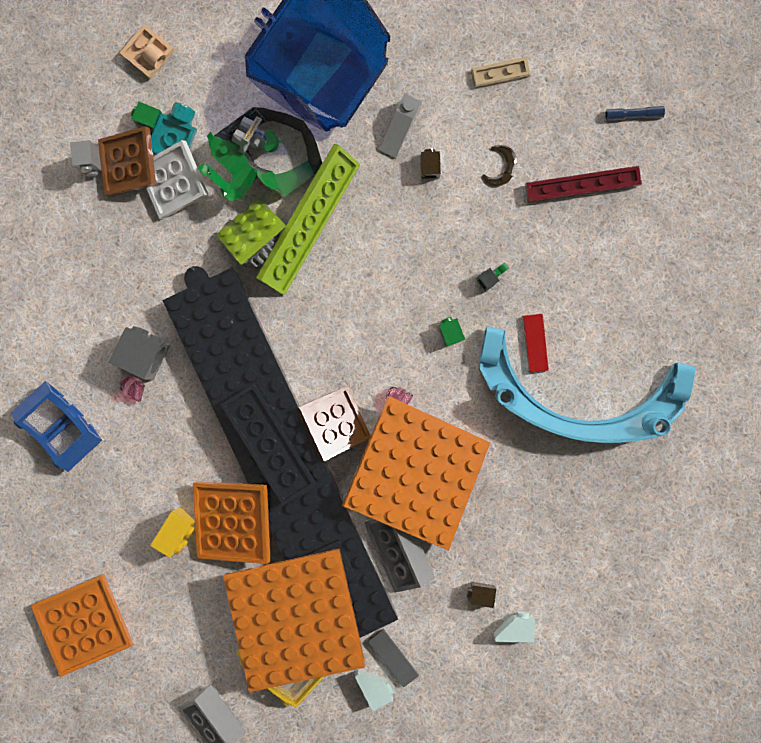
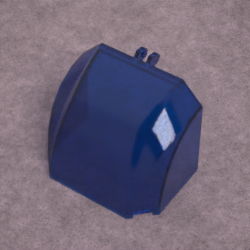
[245,0,391,132]

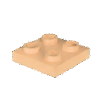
[120,24,175,79]

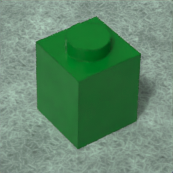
[131,101,163,131]
[438,316,466,347]

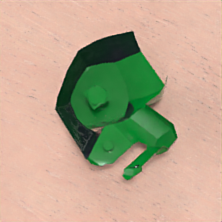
[198,107,322,202]

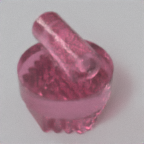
[119,375,145,402]
[385,386,413,404]

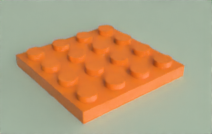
[193,481,270,564]
[31,574,134,677]

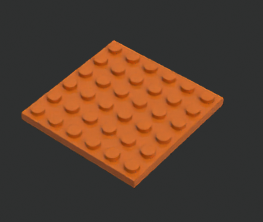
[342,396,491,551]
[223,549,366,693]

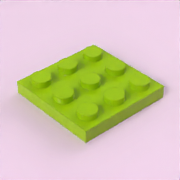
[216,198,286,265]

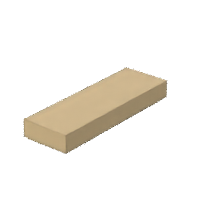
[471,57,531,88]

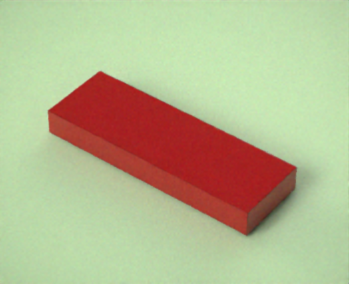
[523,314,549,373]

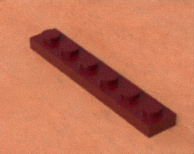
[525,166,642,203]

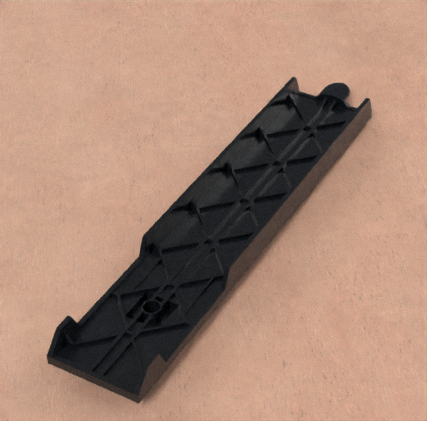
[162,266,399,638]

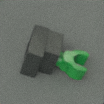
[476,262,509,292]

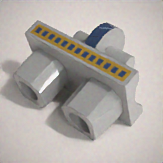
[232,116,267,154]

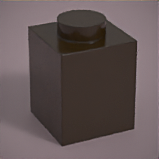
[420,149,441,179]
[466,582,497,608]

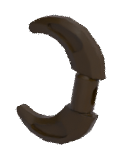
[482,144,517,186]

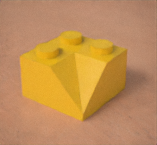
[150,507,195,558]

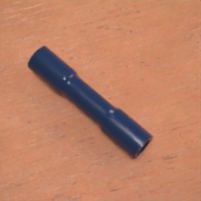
[605,106,665,121]

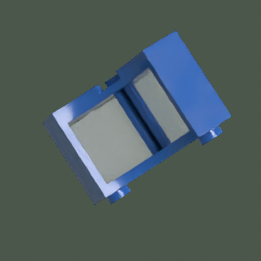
[11,381,102,472]

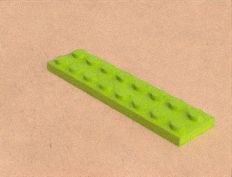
[256,143,360,295]

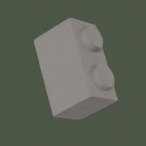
[70,140,102,177]

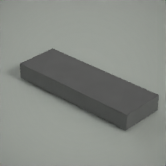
[368,628,419,687]

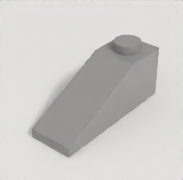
[379,93,422,159]

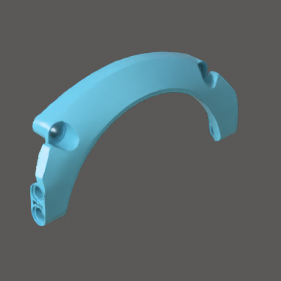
[479,326,695,443]

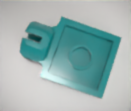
[151,102,197,154]

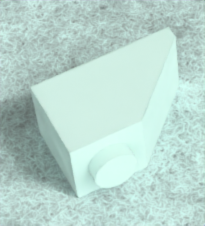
[493,611,535,643]
[355,669,395,712]

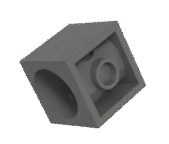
[108,326,170,380]

